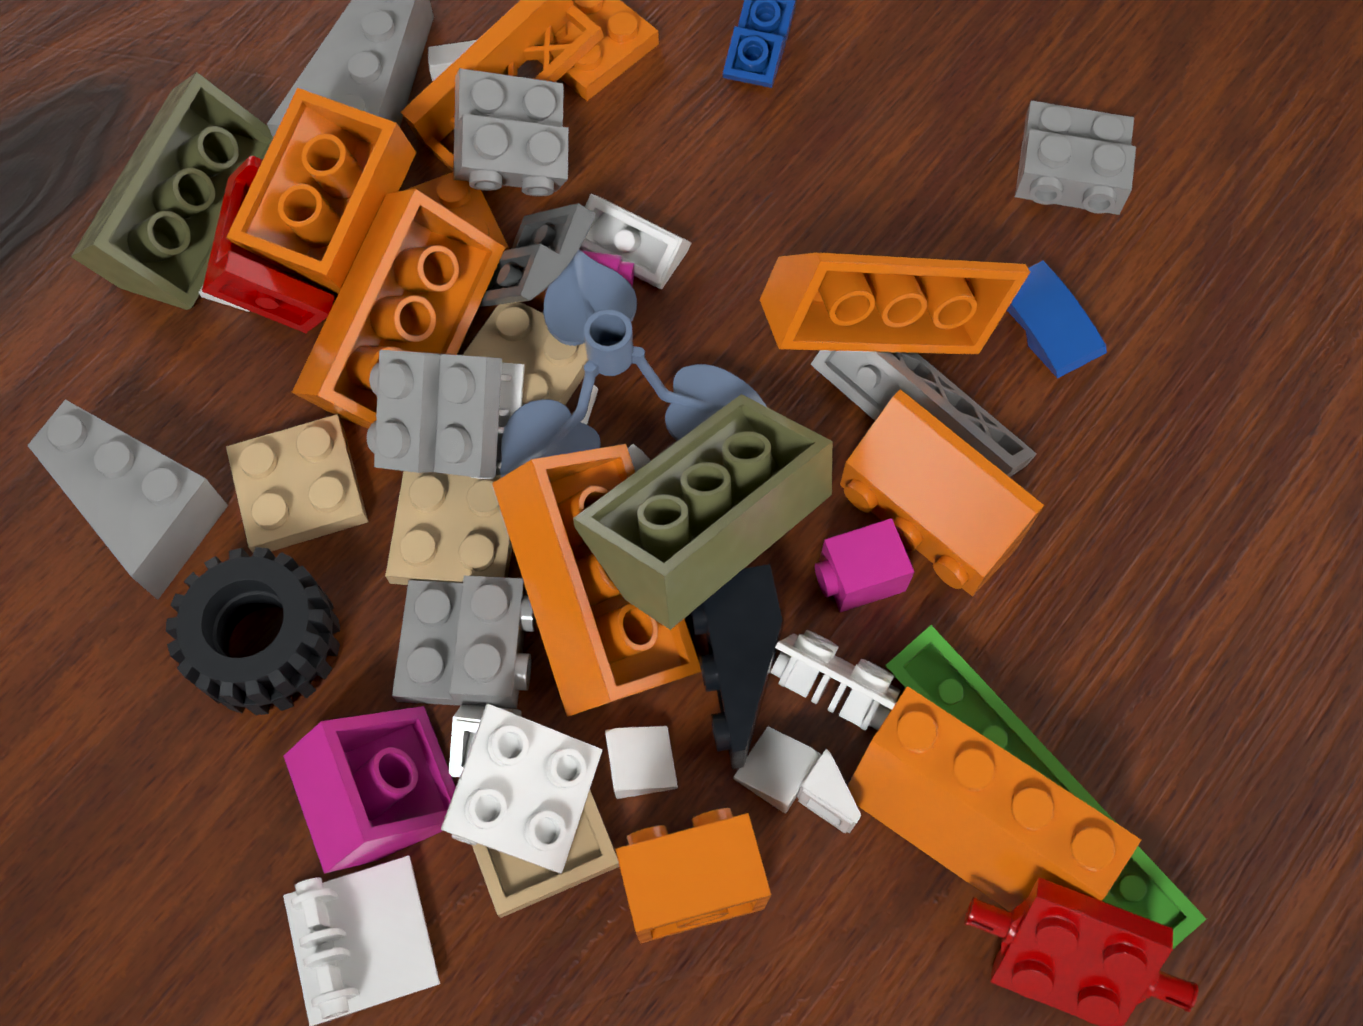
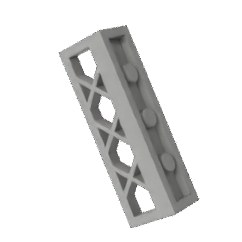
[810,350,1037,477]

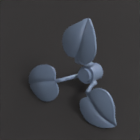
[500,250,767,478]

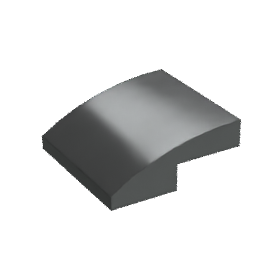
[479,203,596,307]

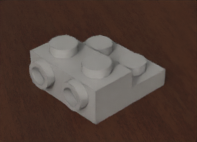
[454,68,569,196]
[1015,101,1136,215]
[367,350,502,478]
[392,575,536,709]

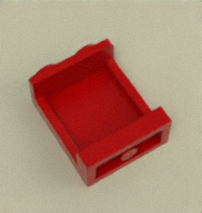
[202,156,335,333]

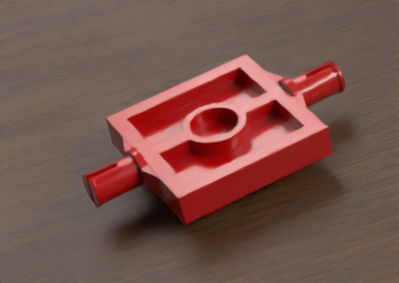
[964,877,1198,1026]

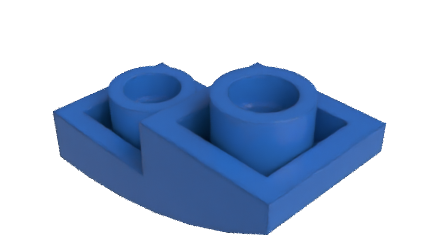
[723,0,796,88]
[1007,261,1107,379]

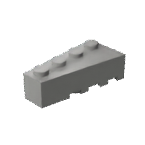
[267,0,434,138]

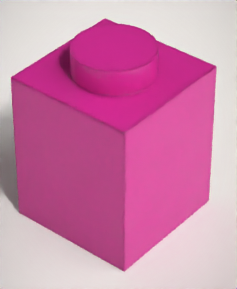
[815,518,914,613]

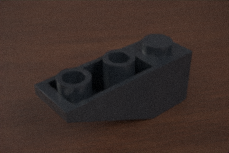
[690,564,783,769]

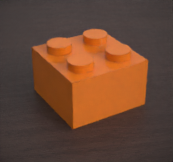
[616,808,771,944]

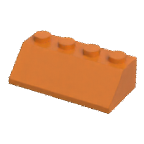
[292,189,506,429]
[760,252,1030,354]
[492,444,701,717]
[847,686,1141,912]

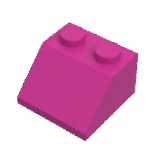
[283,706,456,874]

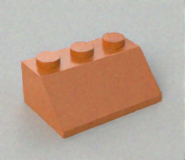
[226,88,416,294]
[840,389,1044,597]

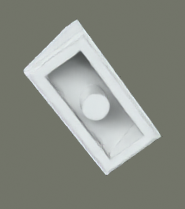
[580,194,692,289]

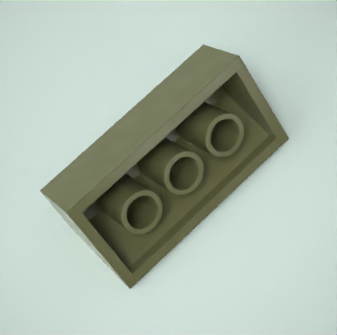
[71,72,273,310]
[573,394,833,630]

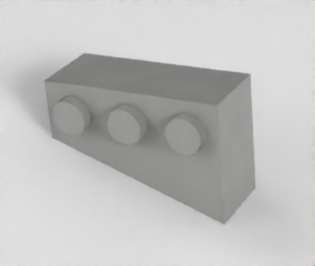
[27,399,228,600]

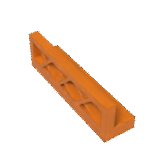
[401,0,604,172]

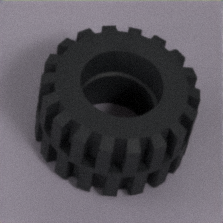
[166,547,340,715]

